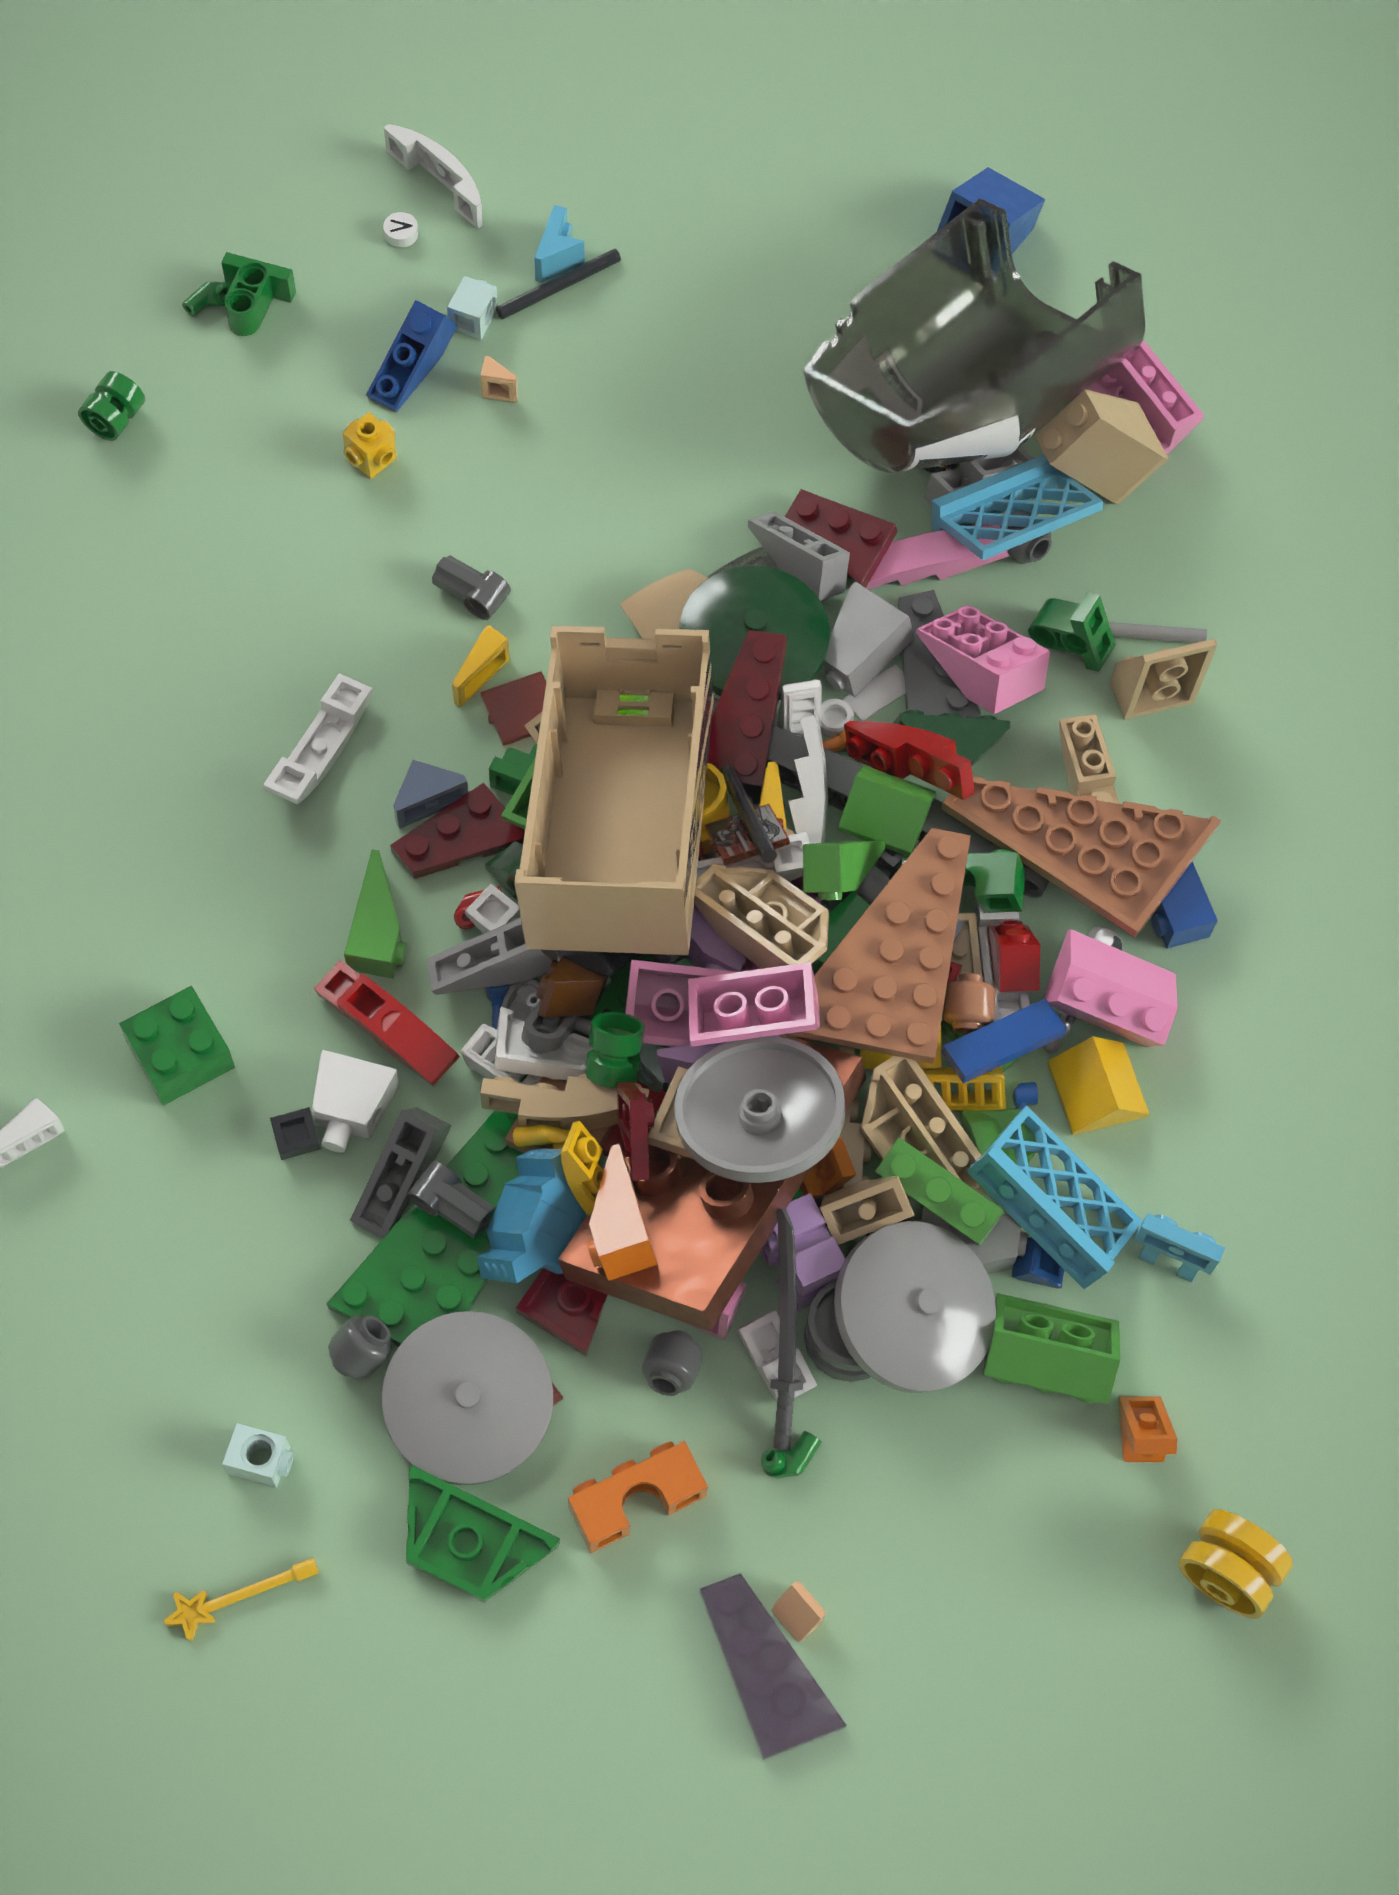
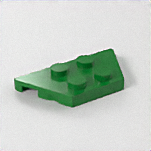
[406,1465,560,1603]

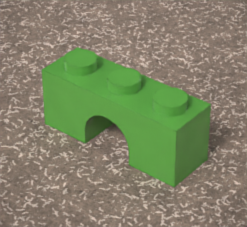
[875,1137,1005,1245]

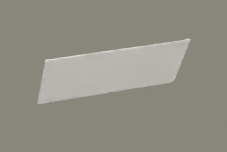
[843,664,906,721]

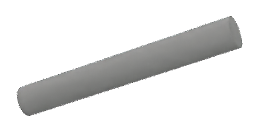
[1109,622,1207,643]

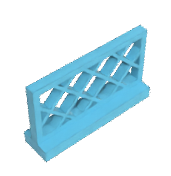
[932,454,1103,560]
[966,1105,1142,1289]

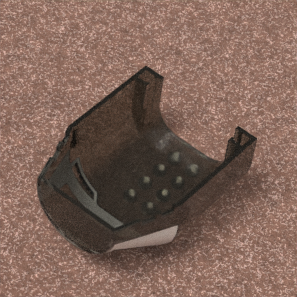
[803,198,1145,473]

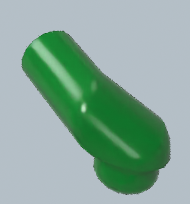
[182,282,231,316]
[761,1431,822,1479]

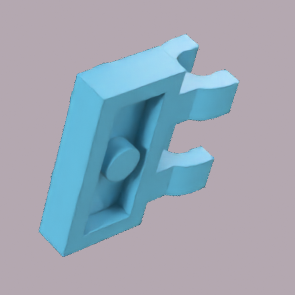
[1134,1213,1225,1282]

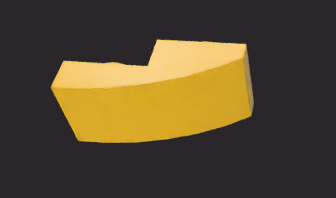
[561,1121,604,1215]

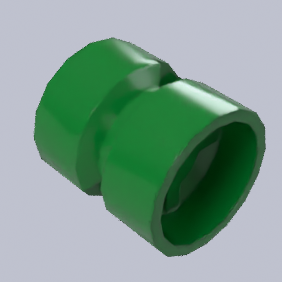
[78,371,146,441]
[585,1012,645,1088]

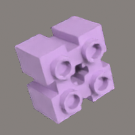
[760,1193,845,1312]

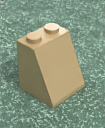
[1035,389,1169,504]

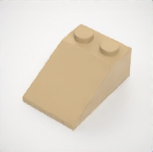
[1109,639,1217,720]

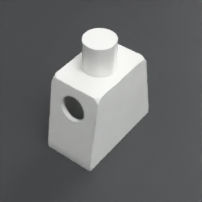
[312,1050,399,1153]

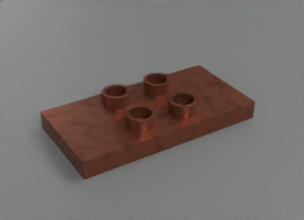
[558,1034,866,1331]

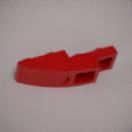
[844,721,974,800]
[313,960,460,1086]

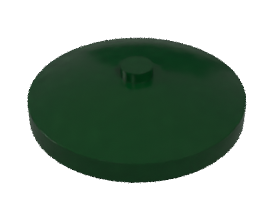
[679,566,830,701]

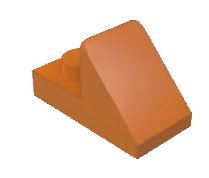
[1118,1396,1177,1462]

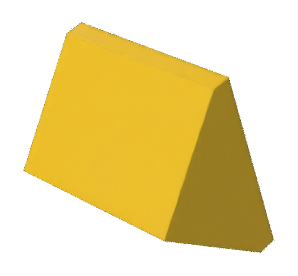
[1047,1036,1149,1136]

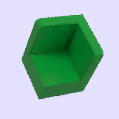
[488,744,537,795]

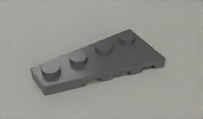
[898,590,981,718]

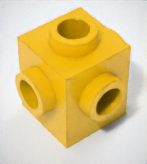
[342,412,397,479]

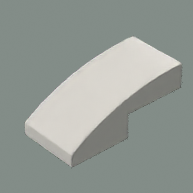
[736,1310,817,1401]

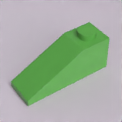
[803,840,885,900]
[344,849,407,979]

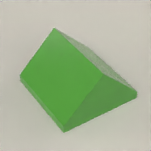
[838,765,937,856]

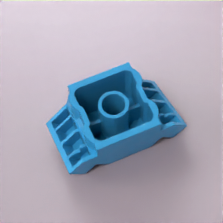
[477,1148,587,1283]

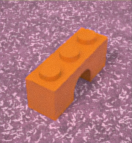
[568,1441,708,1553]

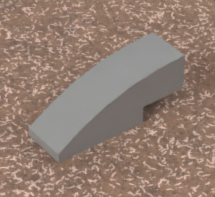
[924,446,1034,505]

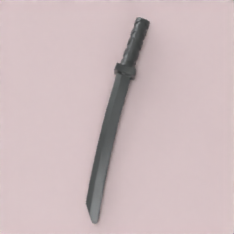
[770,1208,803,1450]

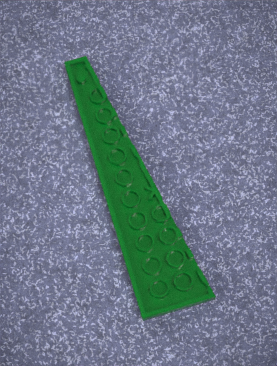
[327,954,676,1347]

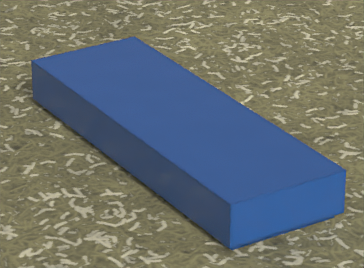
[942,998,1067,1083]

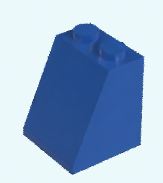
[929,167,1045,284]

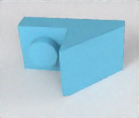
[534,205,585,282]

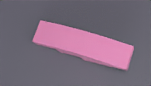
[866,524,1009,590]

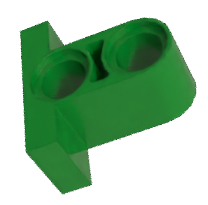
[221,252,296,336]
[1028,592,1116,672]

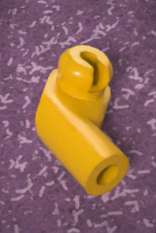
[513,1124,569,1149]

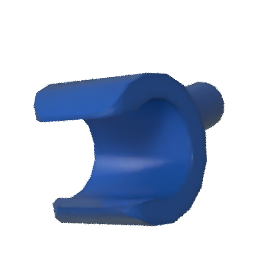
[486,984,510,1030]
[1012,1082,1038,1109]

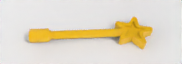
[164,1557,319,1641]

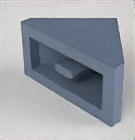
[393,760,468,829]

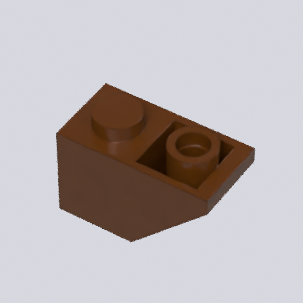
[536,956,608,1017]

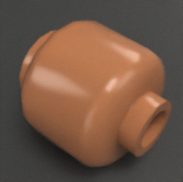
[943,973,996,1033]

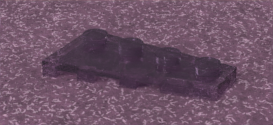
[699,1573,847,1760]

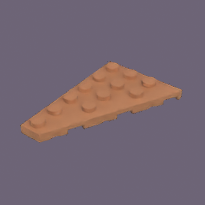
[941,776,1221,938]
[787,828,971,1063]

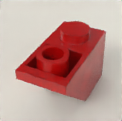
[988,919,1041,992]

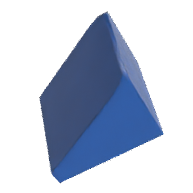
[1012,1237,1065,1289]

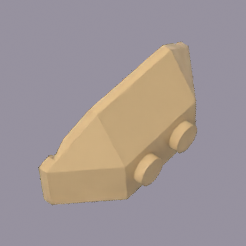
[694,864,829,969]
[860,1056,987,1198]

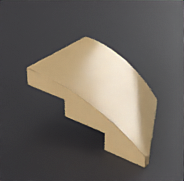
[620,568,708,639]

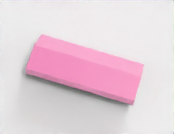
[1059,315,1204,455]

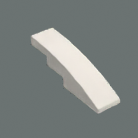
[788,715,828,843]

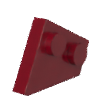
[617,1082,655,1181]

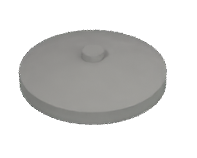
[674,1036,845,1183]
[834,1221,996,1393]
[382,1311,553,1485]

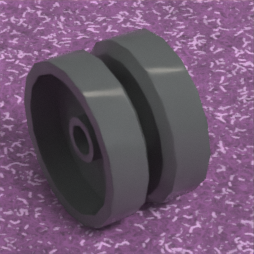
[804,1279,871,1382]

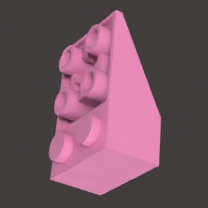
[916,605,1050,714]

